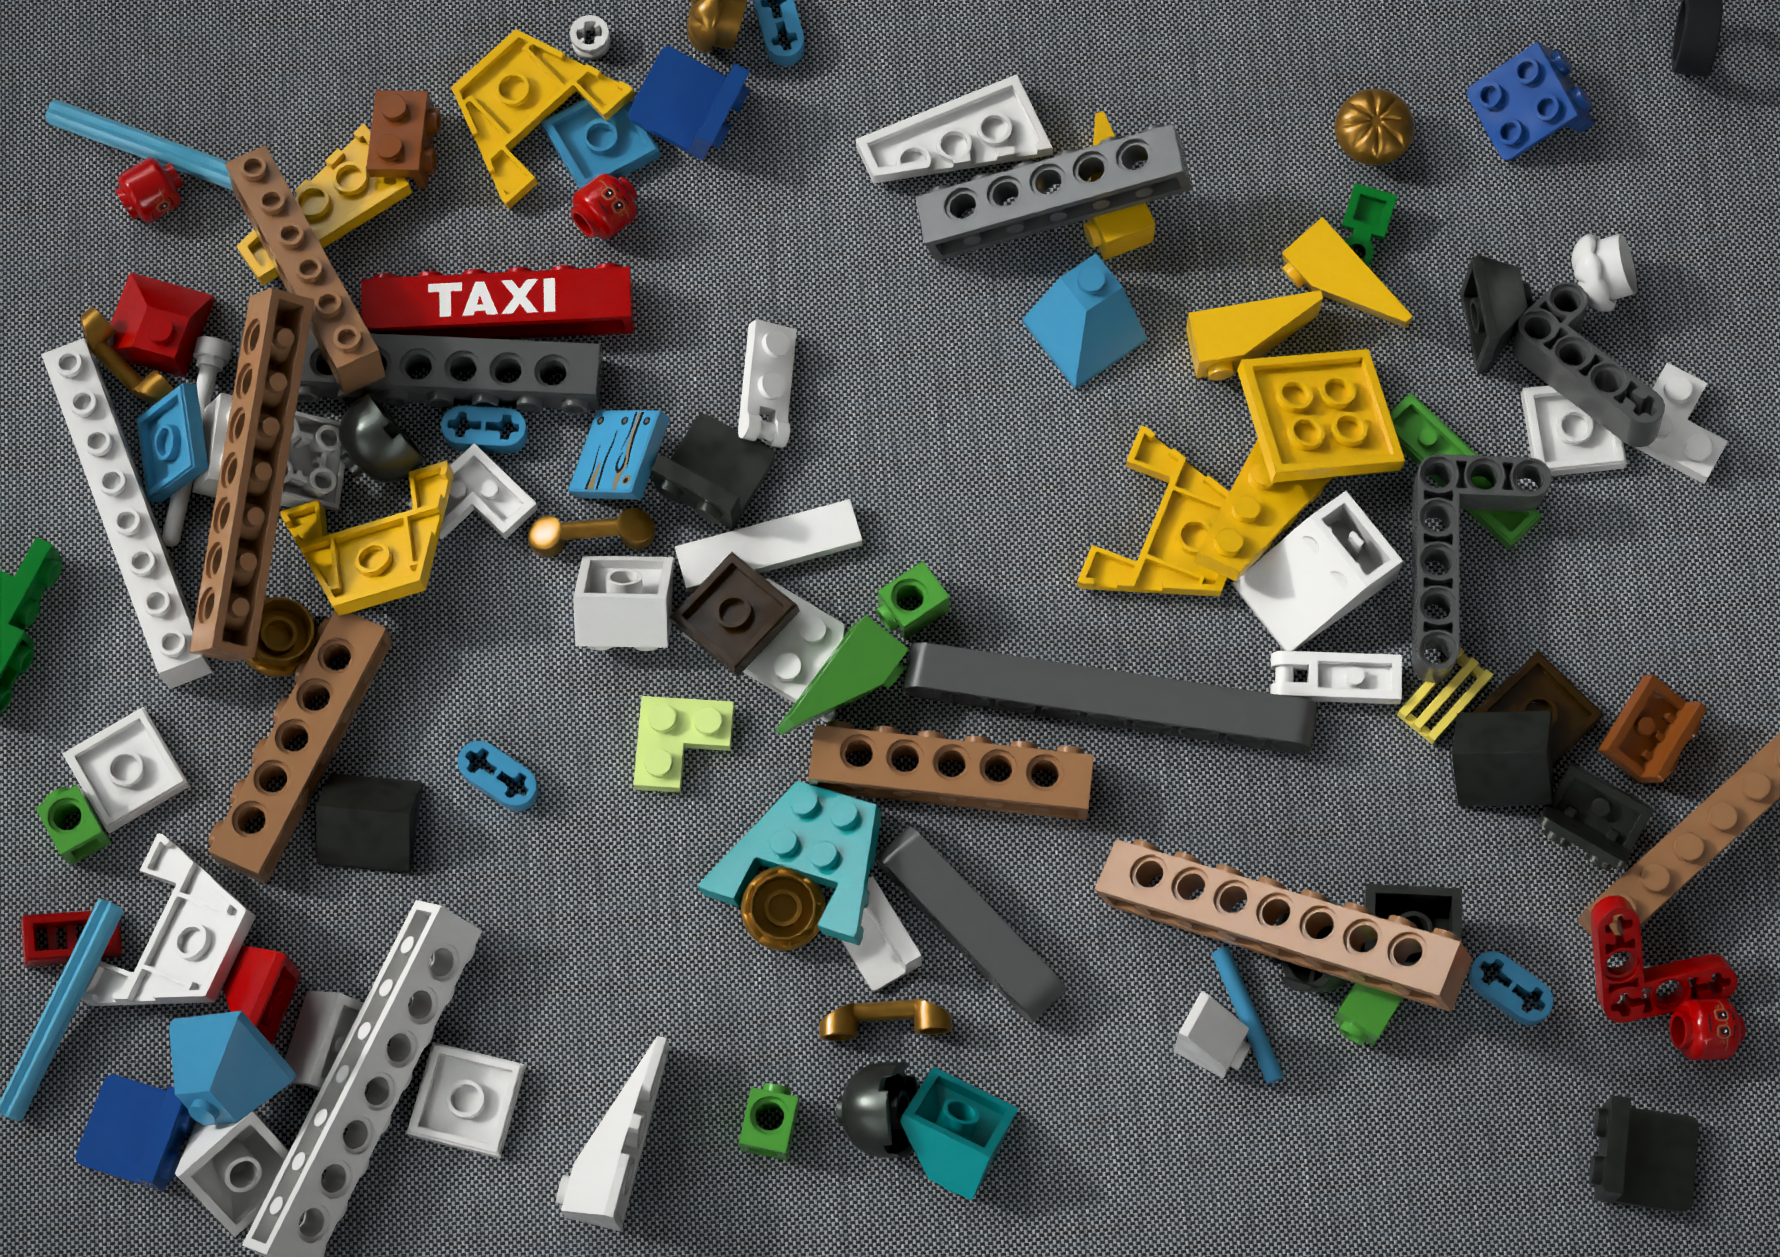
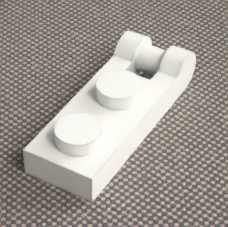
[738,319,797,448]
[1270,651,1402,704]

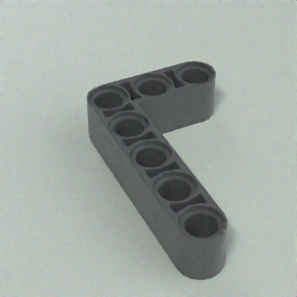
[1412,454,1552,683]

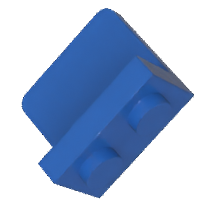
[1467,41,1595,161]
[628,46,750,161]
[75,1074,195,1192]

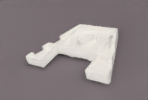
[81,833,256,1006]

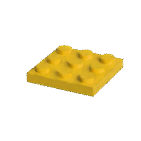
[1237,349,1405,483]

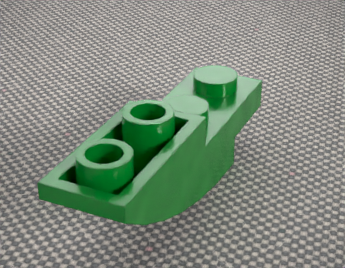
[0,537,63,714]

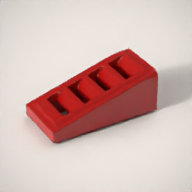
[21,911,122,967]

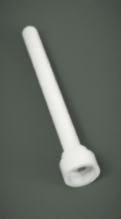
[162,336,232,547]

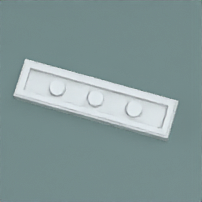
[675,499,863,593]

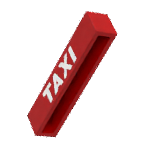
[361,263,634,339]

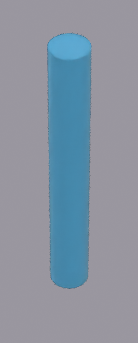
[1211,946,1284,1085]

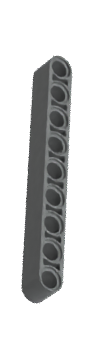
[903,642,1318,754]

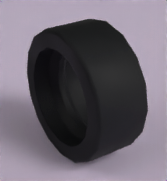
[1671,0,1723,77]

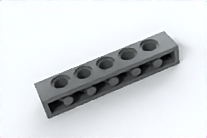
[916,124,1193,261]

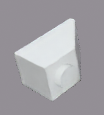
[1173,991,1251,1079]

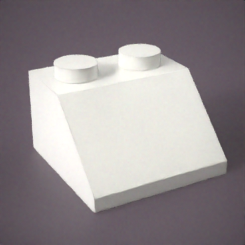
[573,556,674,651]

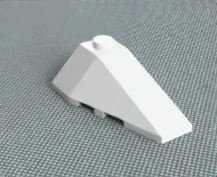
[556,1036,670,1231]

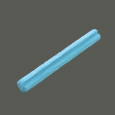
[45,100,233,190]
[0,899,123,1121]

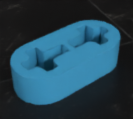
[754,0,805,66]
[441,406,528,454]
[457,741,539,811]
[1469,951,1553,1026]

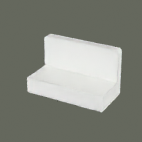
[841,876,922,992]
[285,991,364,1091]

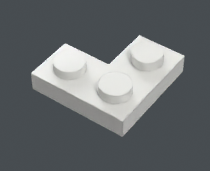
[1632,362,1728,484]
[408,443,538,540]

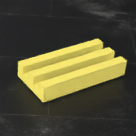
[1397,647,1494,745]

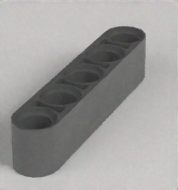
[875,826,1067,1023]

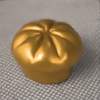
[687,0,747,54]
[1335,89,1415,165]
[244,597,318,677]
[741,866,826,951]

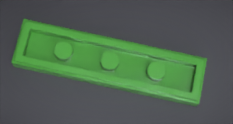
[1389,393,1542,550]

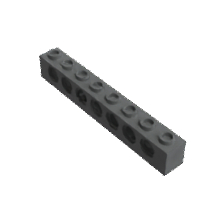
[236,328,604,415]

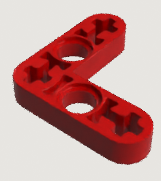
[1590,895,1738,1023]

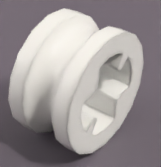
[570,15,611,60]

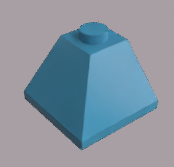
[1022,254,1147,390]
[169,1011,297,1126]

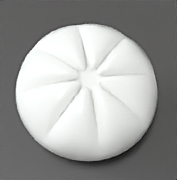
[1571,233,1637,312]

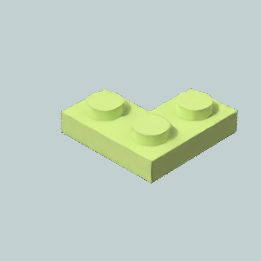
[633,696,735,793]

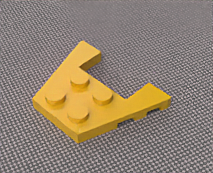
[451,29,636,209]
[1077,425,1229,597]
[280,460,454,616]

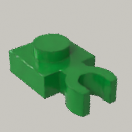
[1341,183,1398,266]

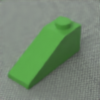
[775,615,909,735]

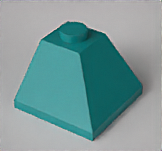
[900,1067,1019,1200]

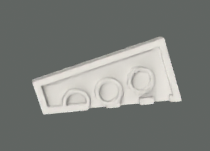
[856,74,1053,184]

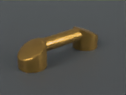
[81,306,174,404]
[528,508,656,557]
[819,998,952,1041]

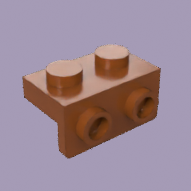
[366,90,441,189]
[1597,675,1707,783]

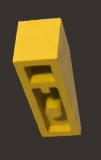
[1083,111,1156,260]
[1281,217,1413,328]
[1186,290,1323,381]

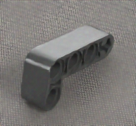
[1512,282,1665,447]

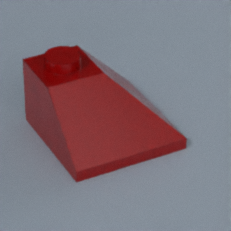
[107,272,215,378]
[223,946,302,1045]

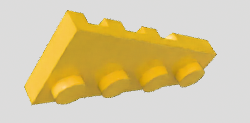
[236,123,412,286]
[1194,439,1337,582]

